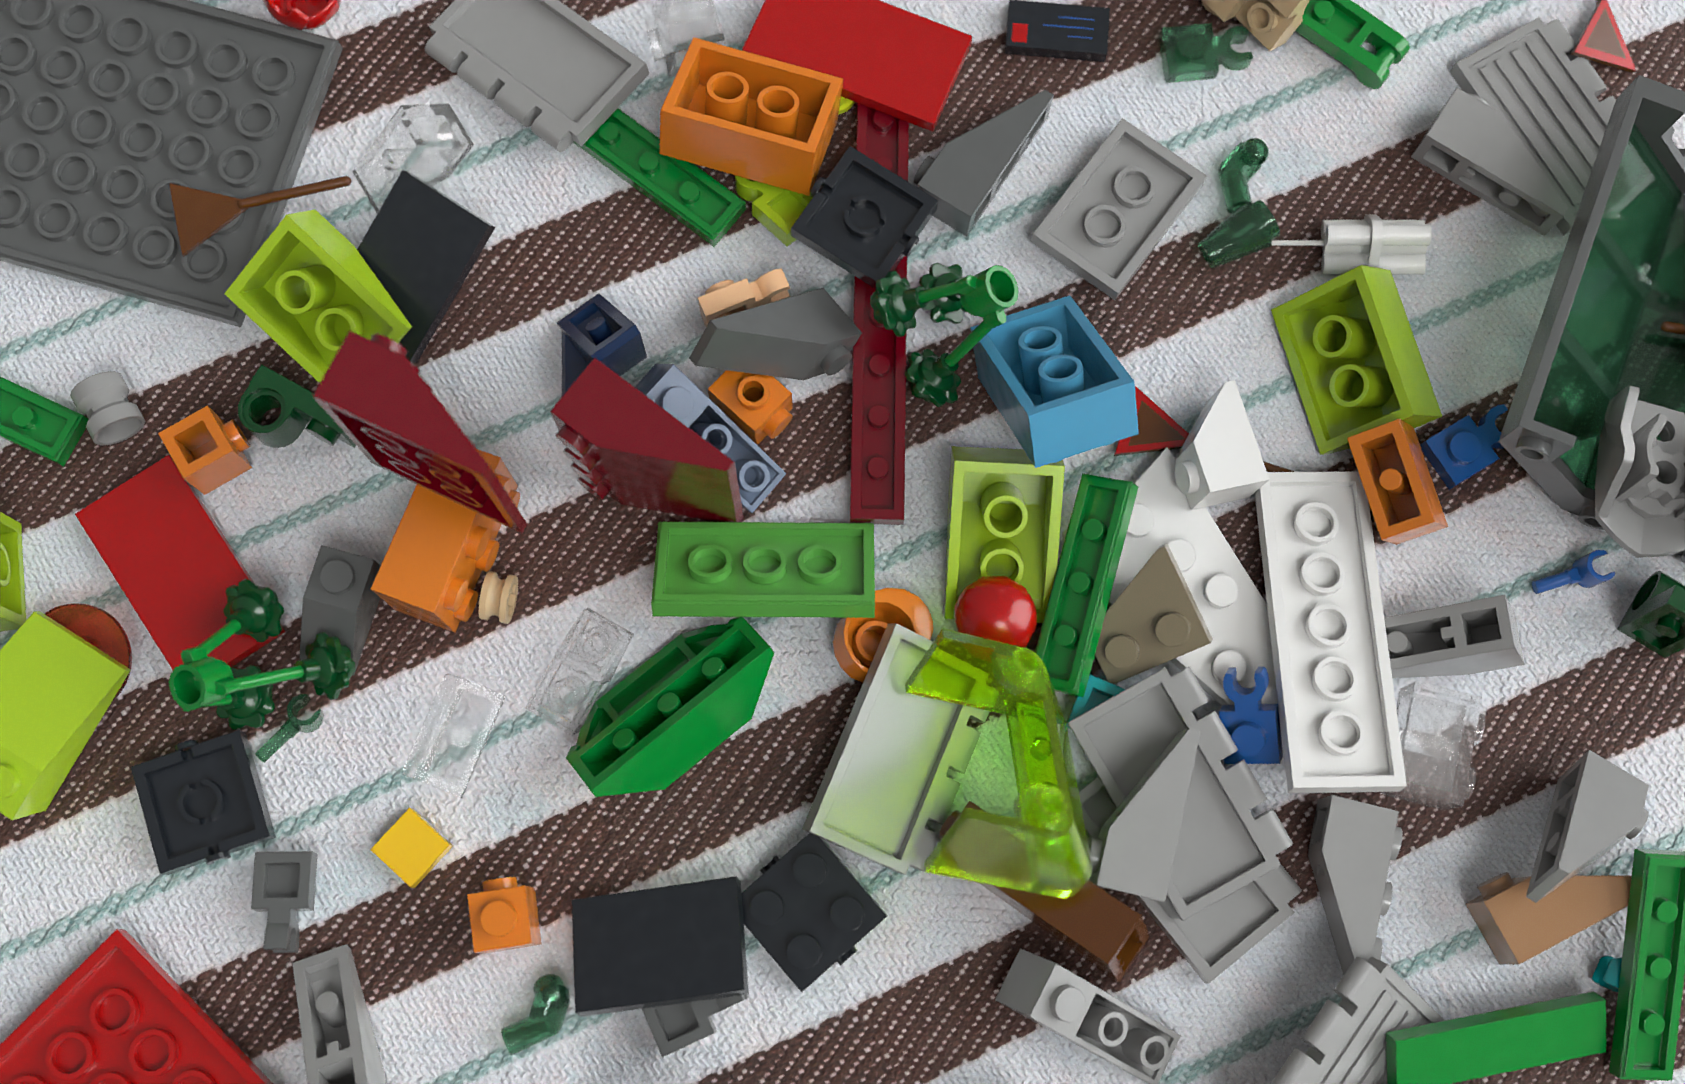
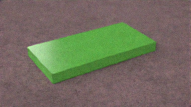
[651,522,875,618]

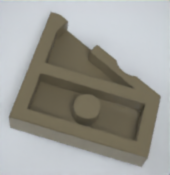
[1095,543,1213,684]

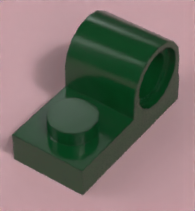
[238,364,356,448]
[1617,570,1685,658]

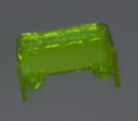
[905,629,1092,898]

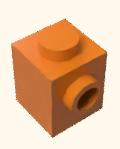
[708,370,793,445]
[158,406,252,495]
[467,877,542,953]

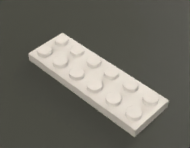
[1255,471,1407,793]

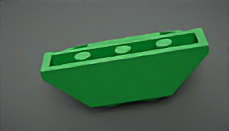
[566,616,774,797]

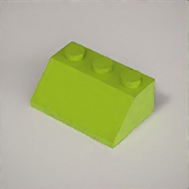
[1271,265,1443,455]

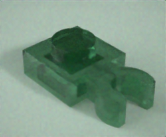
[1158,23,1253,83]

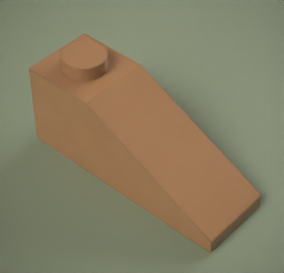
[1465,872,1631,965]

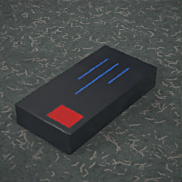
[1004,0,1110,62]

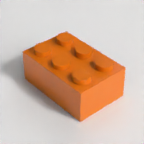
[660,37,843,196]
[371,449,520,633]

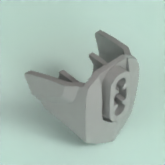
[1595,385,1685,558]

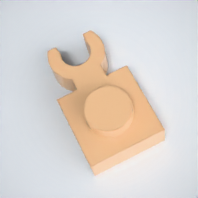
[698,268,790,327]

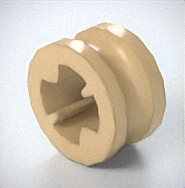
[478,571,518,624]

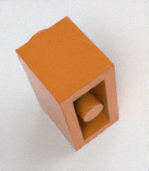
[1347,419,1448,545]

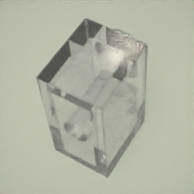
[1380,681,1485,810]

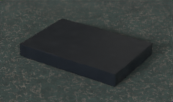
[357,170,496,363]
[571,876,749,1017]

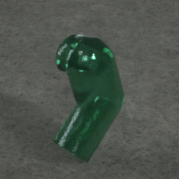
[1218,138,1269,214]
[501,974,570,1055]

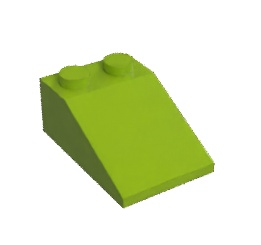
[224,209,412,383]
[944,446,1065,623]
[0,611,131,820]

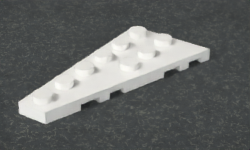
[1108,447,1284,758]

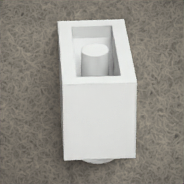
[1175,380,1270,510]

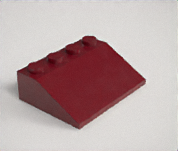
[313,330,527,534]
[550,358,744,522]

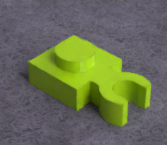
[735,175,812,247]

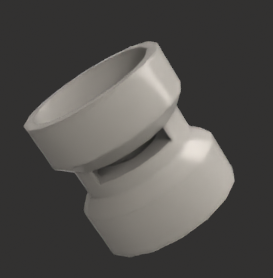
[70,371,145,446]

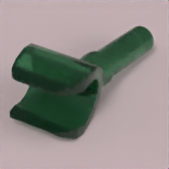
[255,694,324,763]

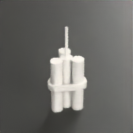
[1268,214,1432,275]

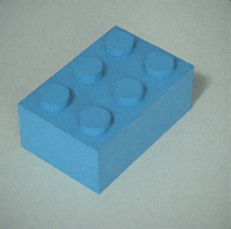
[971,295,1139,468]

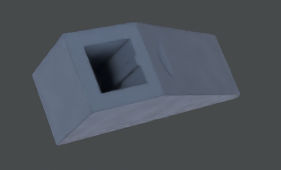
[635,364,786,513]

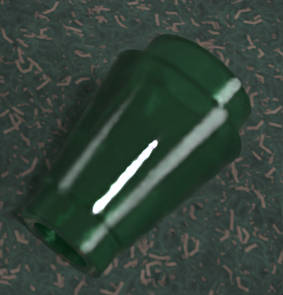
[1198,200,1280,269]

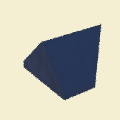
[557,293,647,396]

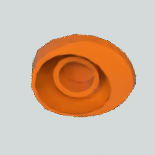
[833,588,933,683]

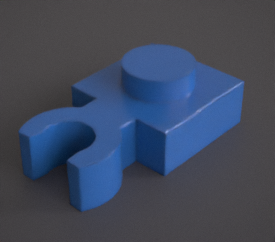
[1420,404,1508,490]
[1219,667,1283,764]

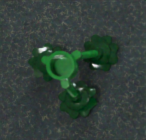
[870,263,1019,407]
[169,579,355,730]

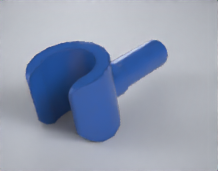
[1531,550,1616,594]

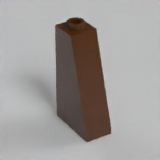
[937,801,1150,983]

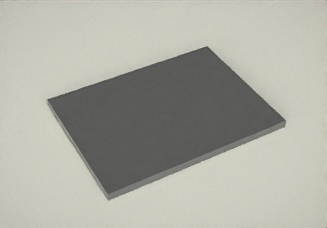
[0,0,343,327]

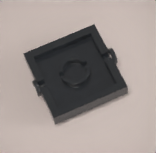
[791,146,938,289]
[131,730,276,875]
[742,833,888,992]

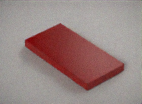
[742,0,973,132]
[75,455,286,670]

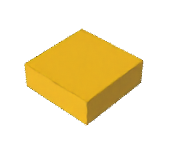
[370,807,453,888]

